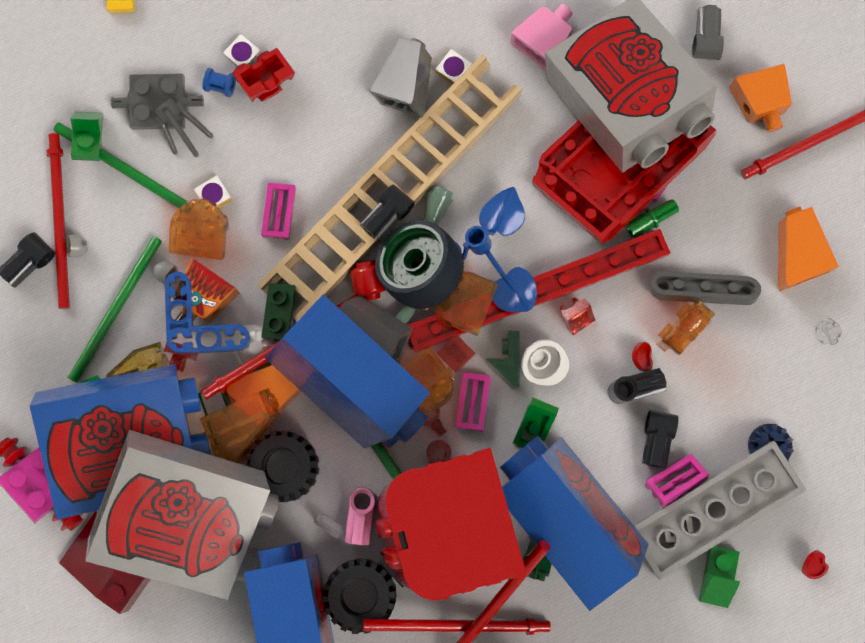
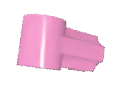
[345,487,376,545]

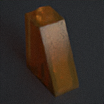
[199,388,280,463]

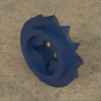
[748,424,794,462]

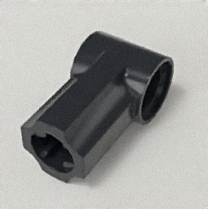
[360,184,415,241]
[0,232,55,288]
[607,368,667,404]
[641,410,679,468]

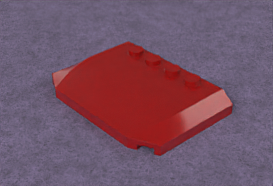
[532,120,716,245]

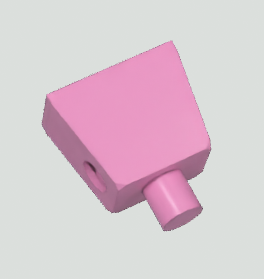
[510,4,573,71]

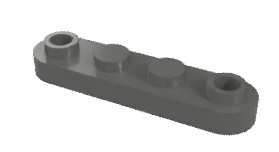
[649,271,761,305]

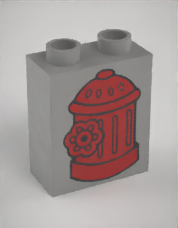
[545,0,717,173]
[86,430,279,600]

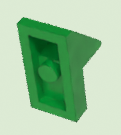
[70,111,103,161]
[513,397,559,448]
[699,546,740,608]

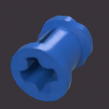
[202,68,236,98]

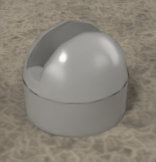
[66,235,88,257]
[153,261,178,284]

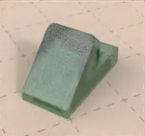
[485,331,520,389]

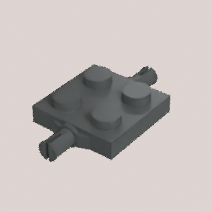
[111,73,204,130]

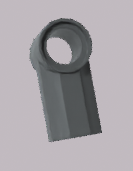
[692,5,724,60]

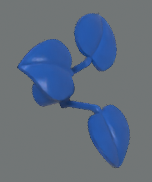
[455,187,537,312]

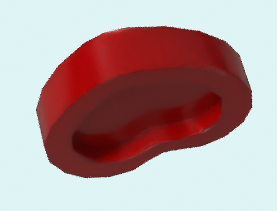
[632,342,653,372]
[802,550,829,579]

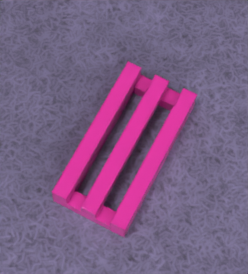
[261,182,296,240]
[455,372,491,432]
[645,454,709,508]

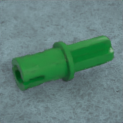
[626,199,679,239]

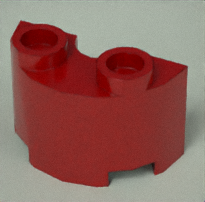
[232,48,295,102]

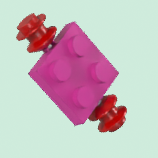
[0,437,84,531]

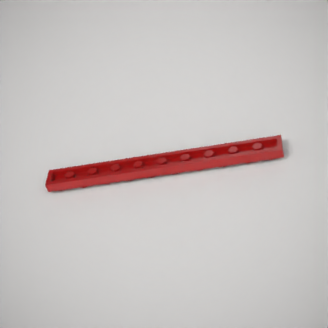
[408,229,671,353]

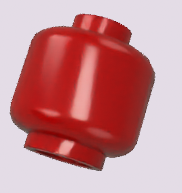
[350,259,386,300]

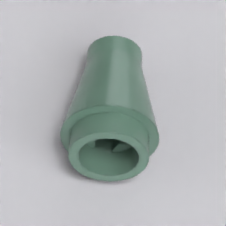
[423,186,453,225]

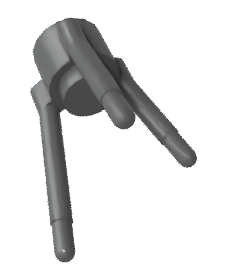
[154,98,213,157]

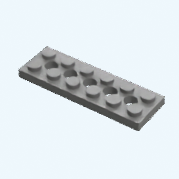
[634,441,806,580]

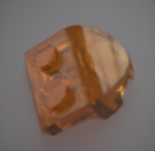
[169,198,229,260]
[434,271,499,336]
[656,299,715,355]
[402,346,455,412]

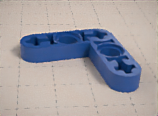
[165,272,250,354]

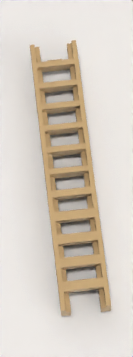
[258,54,522,323]

